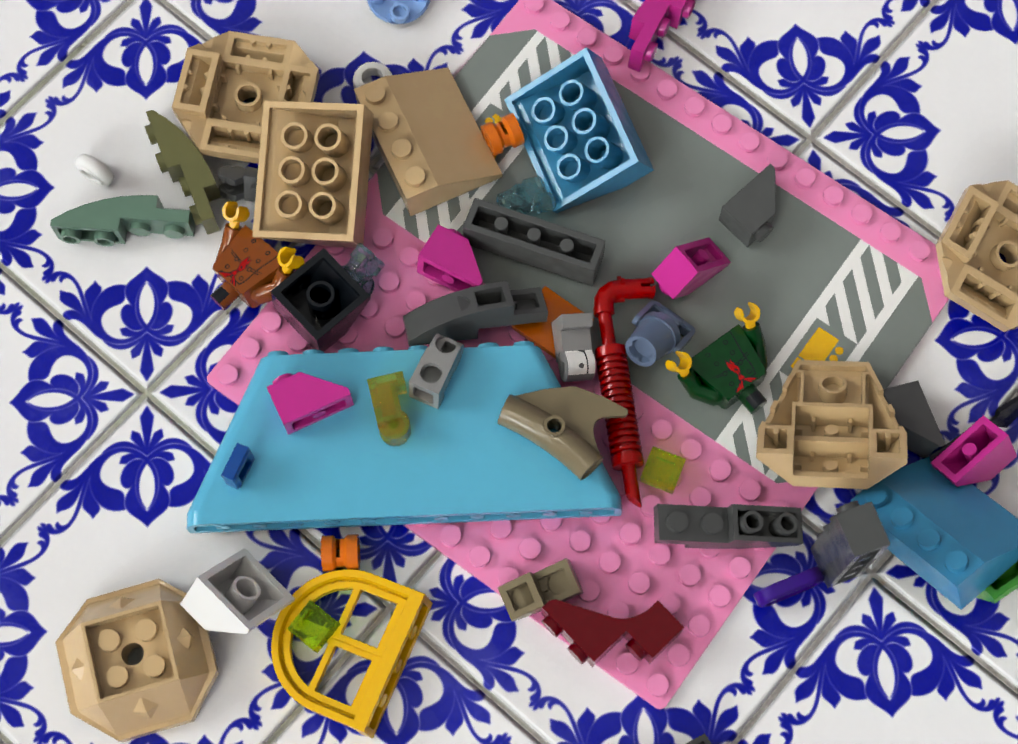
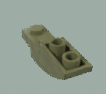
[144,110,222,235]

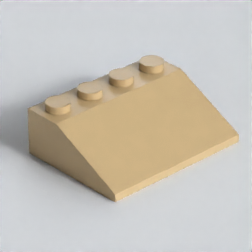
[354,68,503,216]
[252,100,374,248]

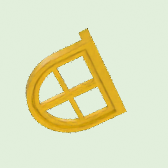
[271,569,433,739]

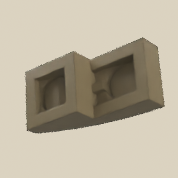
[497,558,584,621]

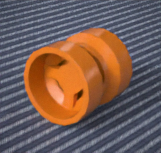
[481,113,525,156]
[321,534,360,572]

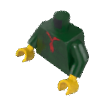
[665,302,768,414]

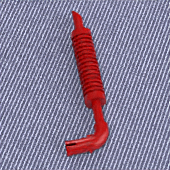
[593,276,656,507]

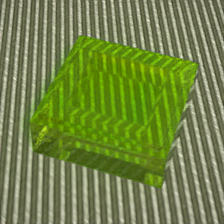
[639,446,686,494]
[287,600,340,653]

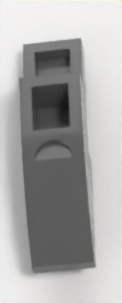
[403,281,548,346]
[653,504,803,549]

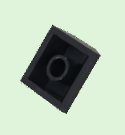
[270,248,371,352]

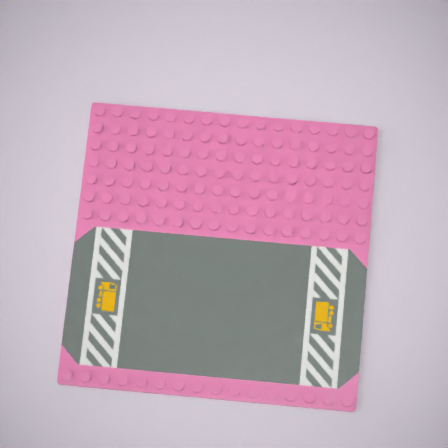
[207,0,949,710]

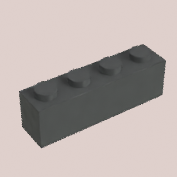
[463,198,605,286]
[810,501,891,588]

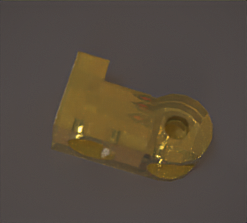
[367,371,411,446]

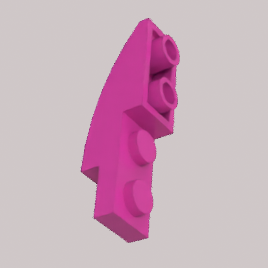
[628,0,696,72]

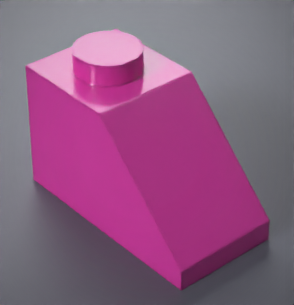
[417,224,483,292]
[651,237,731,300]
[267,372,354,435]
[931,415,1017,487]

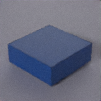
[221,443,255,489]

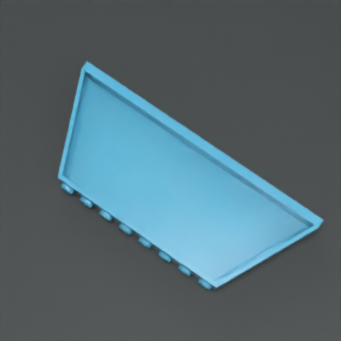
[187,341,622,533]

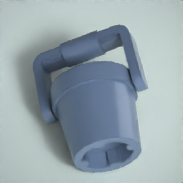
[625,300,695,367]

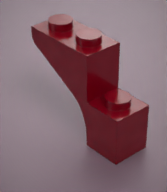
[542,599,684,667]

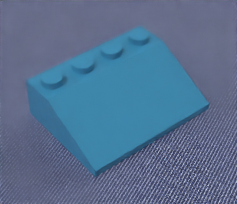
[504,47,654,213]
[851,456,1018,610]

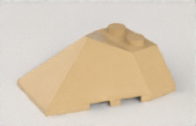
[756,360,908,489]

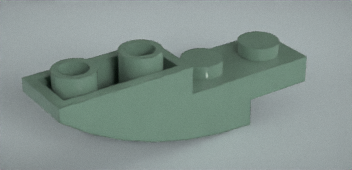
[50,195,196,246]

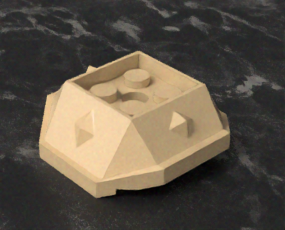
[172,31,320,164]
[935,180,1018,332]
[55,579,219,743]

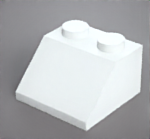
[180,548,295,634]

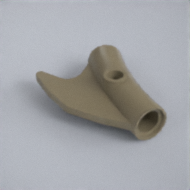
[498,386,628,481]

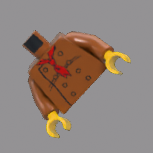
[210,201,305,310]

